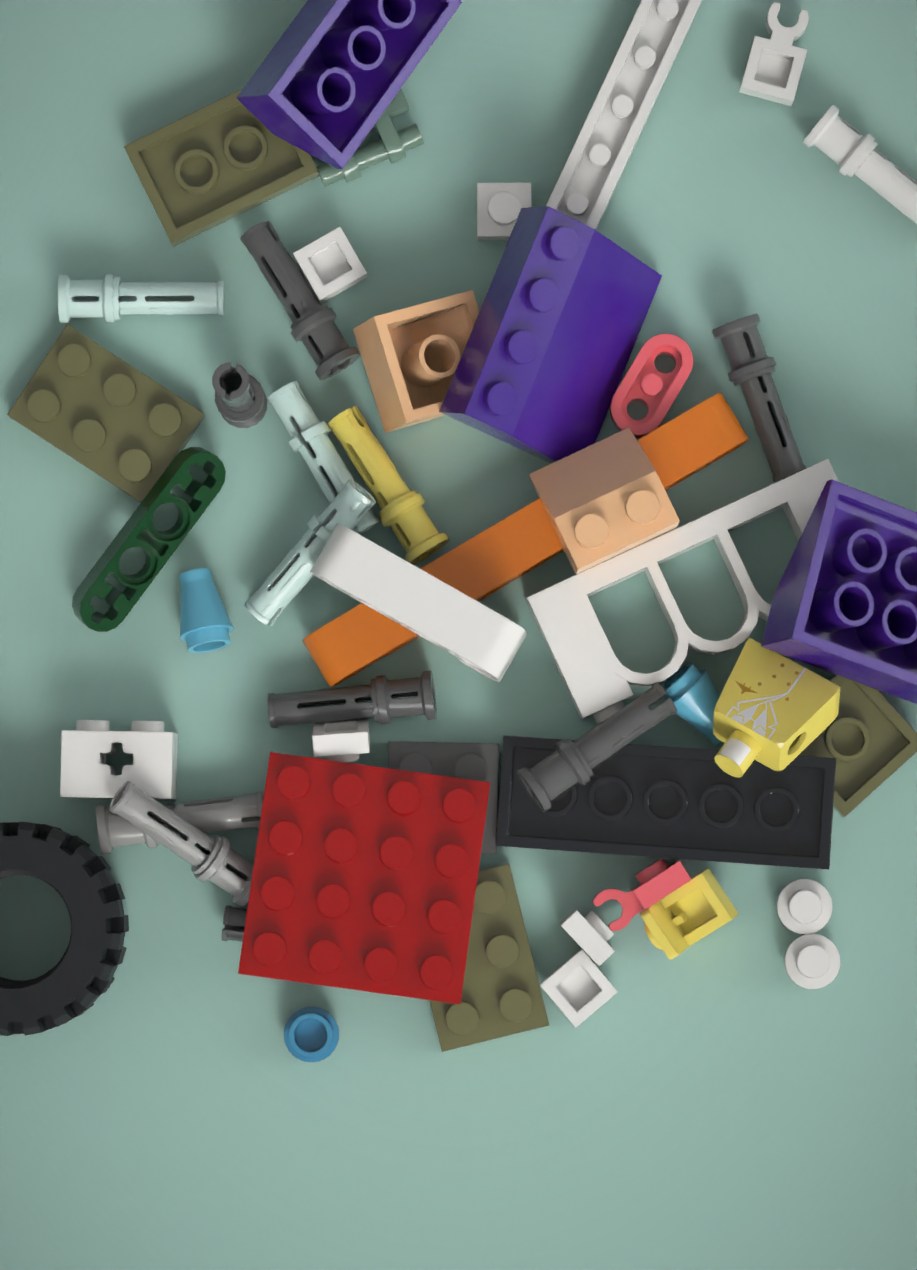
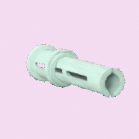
[58,274,224,323]

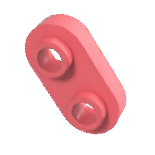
[610,334,693,438]

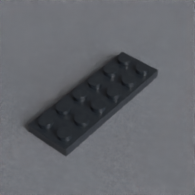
[496,735,836,870]

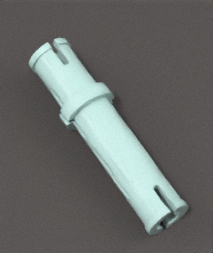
[267,381,380,535]
[244,479,376,626]

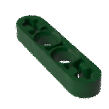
[72,447,226,632]

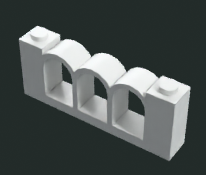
[526,459,839,724]

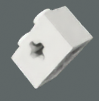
[60,720,178,799]

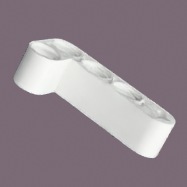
[310,524,527,683]

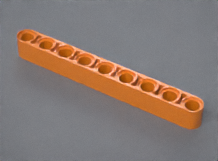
[302,392,750,688]

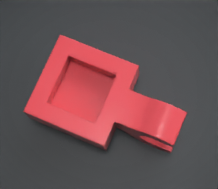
[592,858,692,931]

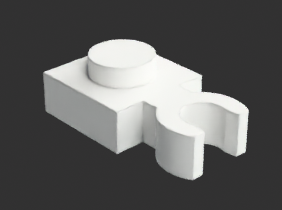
[739,2,809,106]

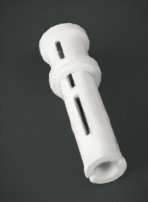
[802,104,917,225]

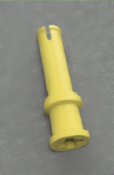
[328,406,450,565]

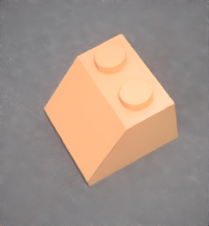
[353,290,480,433]
[529,428,680,575]

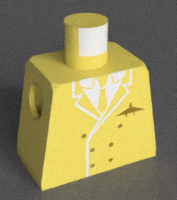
[713,638,840,778]

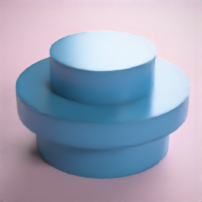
[284,1007,339,1062]

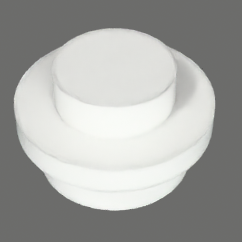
[777,879,833,934]
[784,934,840,989]

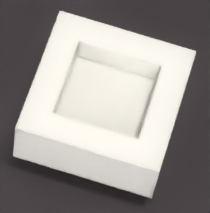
[477,182,531,241]
[293,227,368,303]
[312,718,370,762]
[560,909,615,966]
[540,949,618,1028]

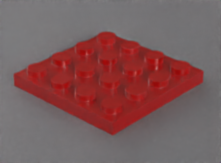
[238,752,491,1005]

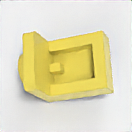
[640,868,739,960]

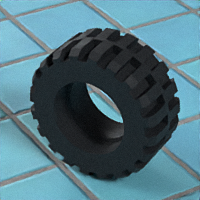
[0,822,129,1036]

